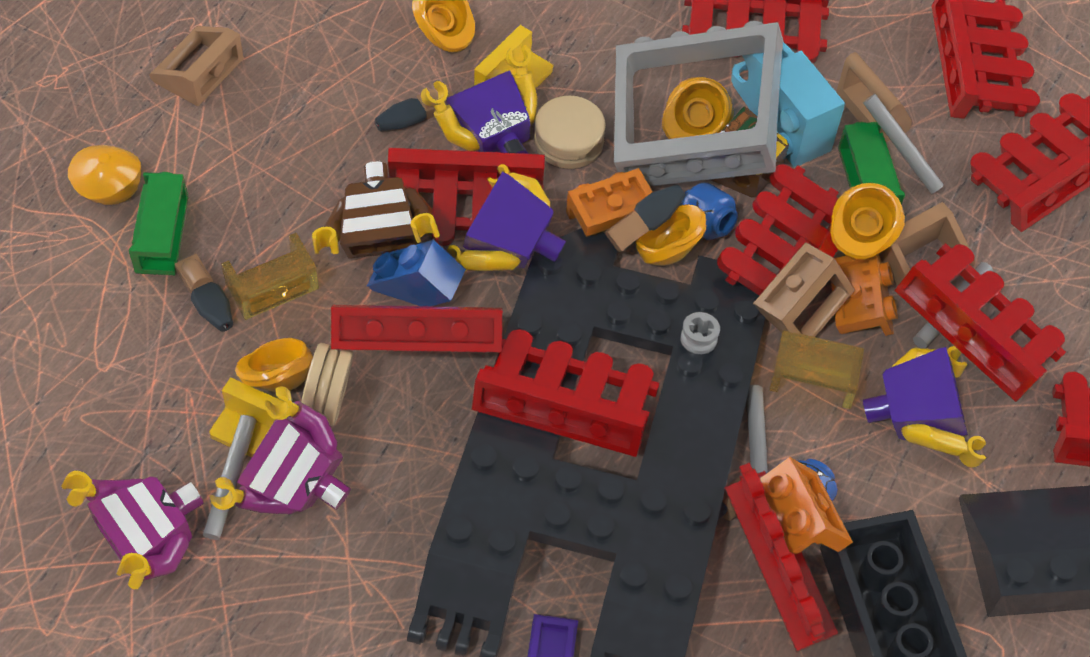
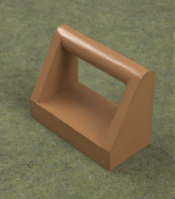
[149,26,244,106]
[836,52,912,142]
[878,202,975,285]
[753,242,855,351]

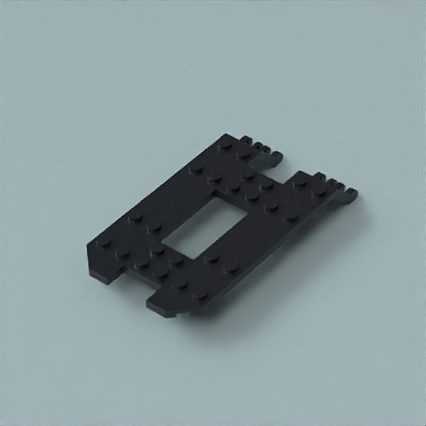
[407,228,766,657]

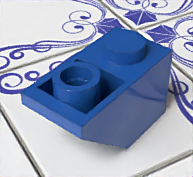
[367,240,466,306]

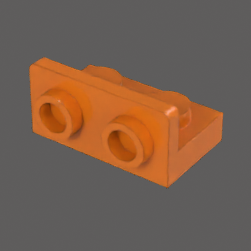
[566,168,652,237]
[832,254,898,336]
[760,457,853,554]

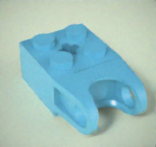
[731,42,845,168]

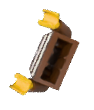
[312,161,440,259]

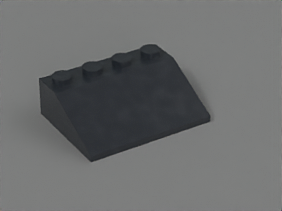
[959,485,1090,617]

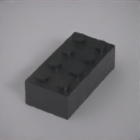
[820,510,967,657]

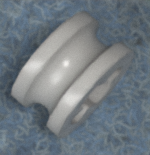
[680,312,720,354]

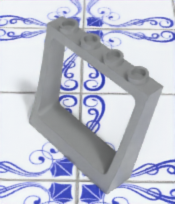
[614,21,783,186]

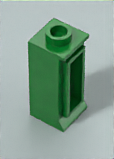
[838,122,905,205]
[129,172,189,276]

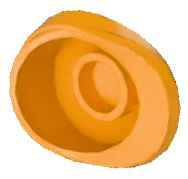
[412,0,475,52]
[662,77,734,139]
[68,145,141,205]
[830,183,905,259]
[635,204,706,266]
[235,338,313,392]

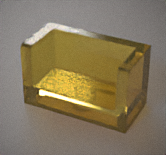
[221,232,319,320]
[769,330,864,409]

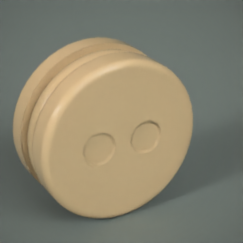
[534,96,606,169]
[301,343,354,426]

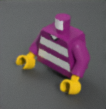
[209,386,351,514]
[61,471,204,589]

